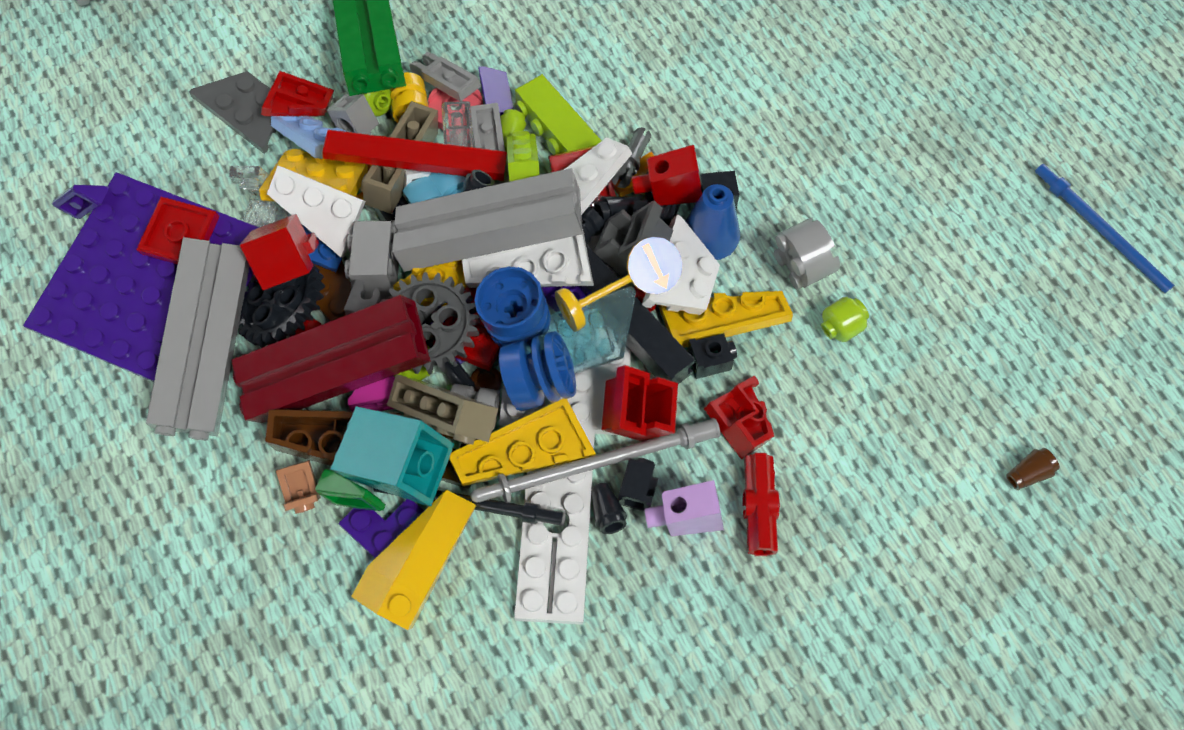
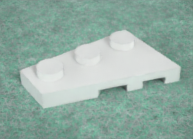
[564,138,632,215]
[267,166,366,258]

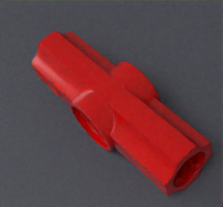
[742,453,780,557]

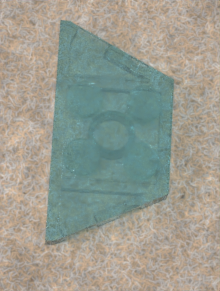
[544,286,636,374]

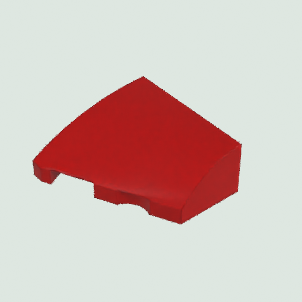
[704,376,775,460]

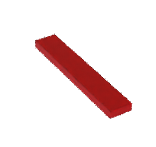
[322,130,507,181]

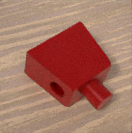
[632,145,702,206]

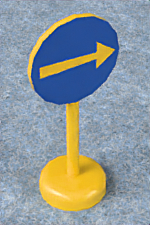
[555,237,683,332]

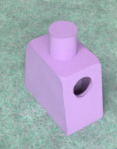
[645,480,724,536]

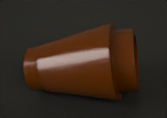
[1006,448,1060,490]

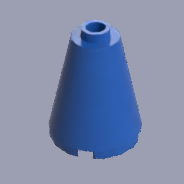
[685,184,740,260]

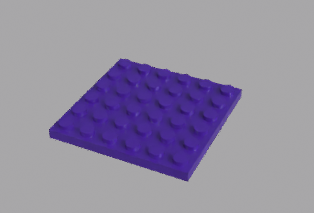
[23,172,259,382]

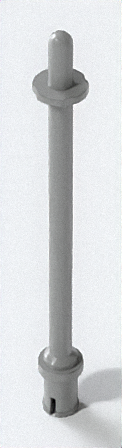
[470,418,720,503]

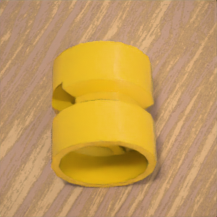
[390,72,429,123]

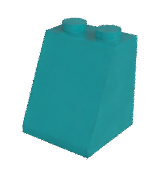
[331,406,454,507]

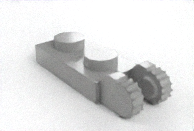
[409,52,481,102]

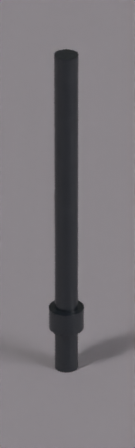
[373,488,565,526]

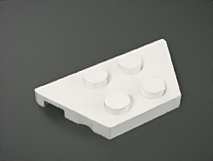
[642,214,720,315]

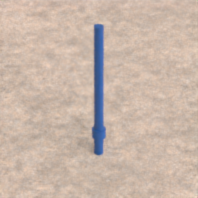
[1035,163,1175,293]

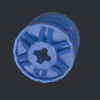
[474,266,551,347]
[499,331,576,411]

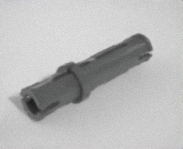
[612,127,651,188]

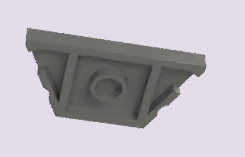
[189,71,276,154]

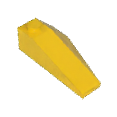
[351,490,477,630]

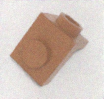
[276,460,321,514]

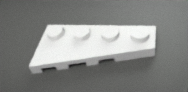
[462,229,594,288]

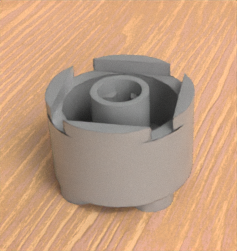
[774,218,840,290]

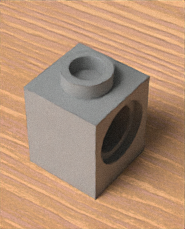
[327,94,379,135]

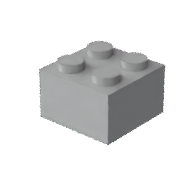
[345,221,399,303]

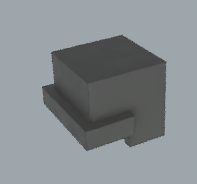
[594,201,673,278]

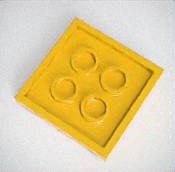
[259,149,368,201]

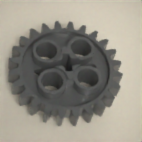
[381,272,480,375]

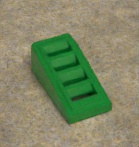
[315,469,386,511]

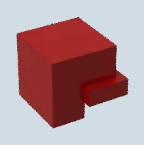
[240,214,319,290]
[601,365,678,441]

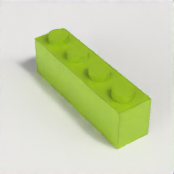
[514,74,602,155]

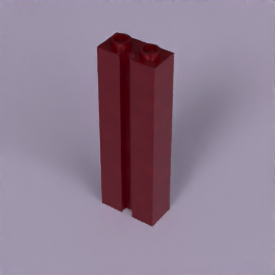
[231,295,431,423]

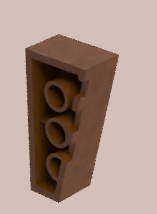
[265,410,402,466]

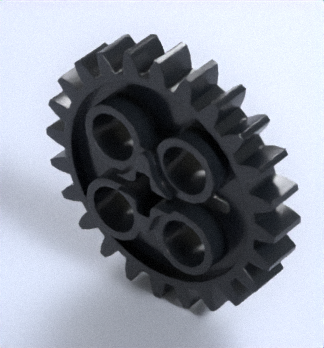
[238,264,325,348]

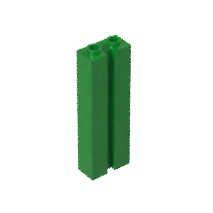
[333,0,406,96]

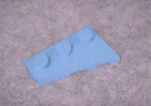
[271,116,346,159]

